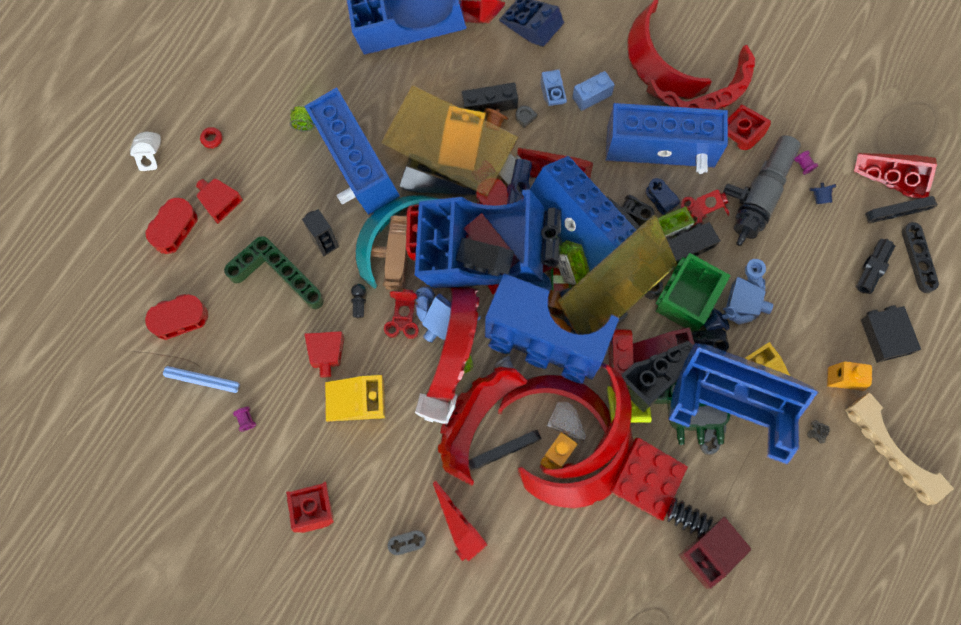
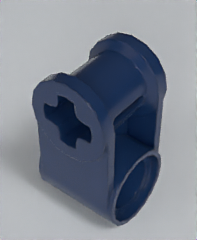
[646,178,680,215]

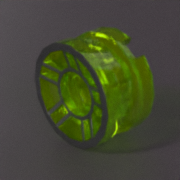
[289,106,315,131]

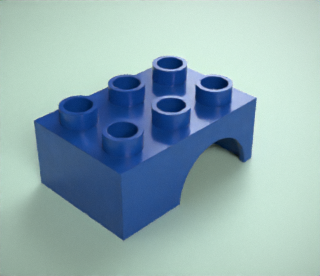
[347,0,467,55]
[415,189,544,289]
[485,274,619,384]

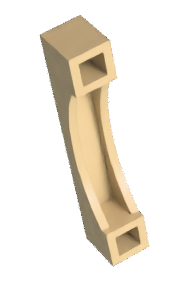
[845,393,954,505]

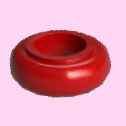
[200,127,223,148]

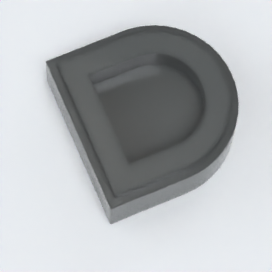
[516,106,537,128]

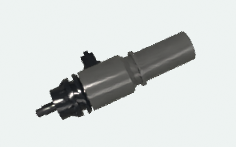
[723,135,801,246]

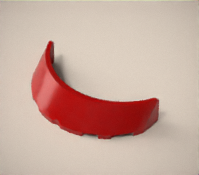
[461,0,505,24]
[627,0,712,99]
[646,45,755,110]
[426,287,479,402]
[539,362,632,478]
[438,366,528,486]
[498,375,611,432]
[517,428,634,508]

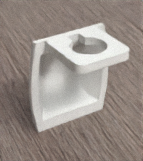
[130,132,161,171]
[415,393,457,424]

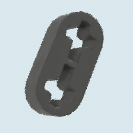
[700,425,727,455]
[388,531,426,555]

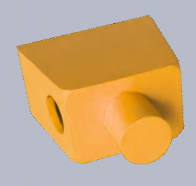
[827,362,872,391]
[540,432,578,470]

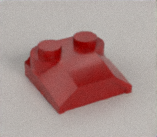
[728,104,771,150]
[286,482,334,533]

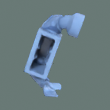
[722,259,773,325]
[415,286,481,343]

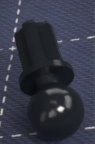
[351,284,366,318]

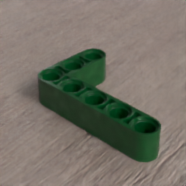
[224,236,324,309]

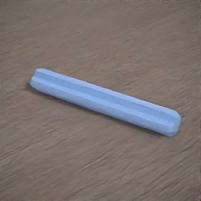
[163,366,240,393]

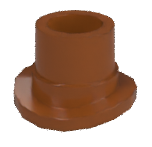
[484,108,509,132]
[548,290,565,315]

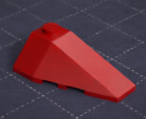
[517,148,593,179]
[854,153,937,199]
[433,481,488,562]

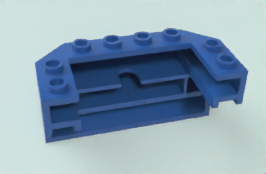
[669,343,818,464]

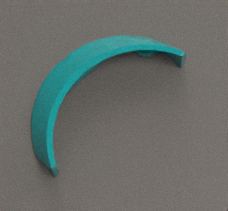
[356,195,439,289]

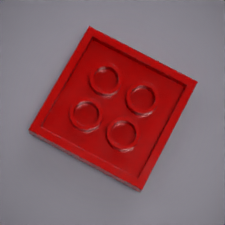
[610,437,688,521]

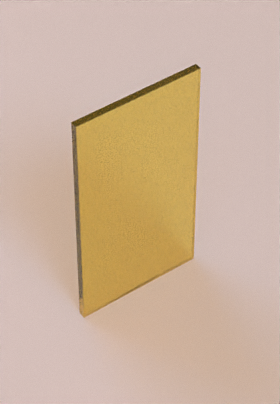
[381,85,519,196]
[558,215,678,335]

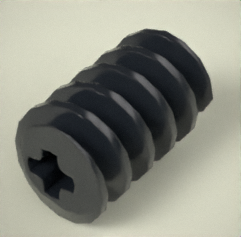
[667,497,713,539]

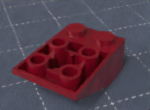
[633,327,694,363]
[679,516,752,589]

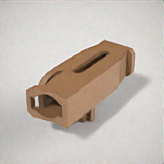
[371,215,409,291]

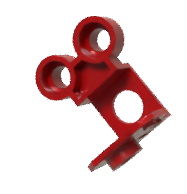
[681,189,730,228]
[384,289,419,339]

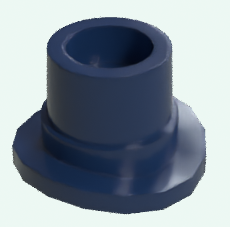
[809,182,836,204]
[704,308,730,331]

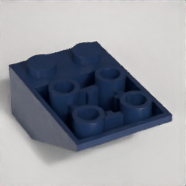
[499,0,565,47]

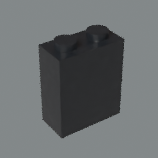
[861,305,921,363]

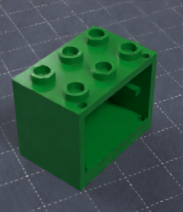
[655,253,731,332]

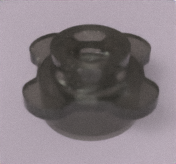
[807,420,830,444]

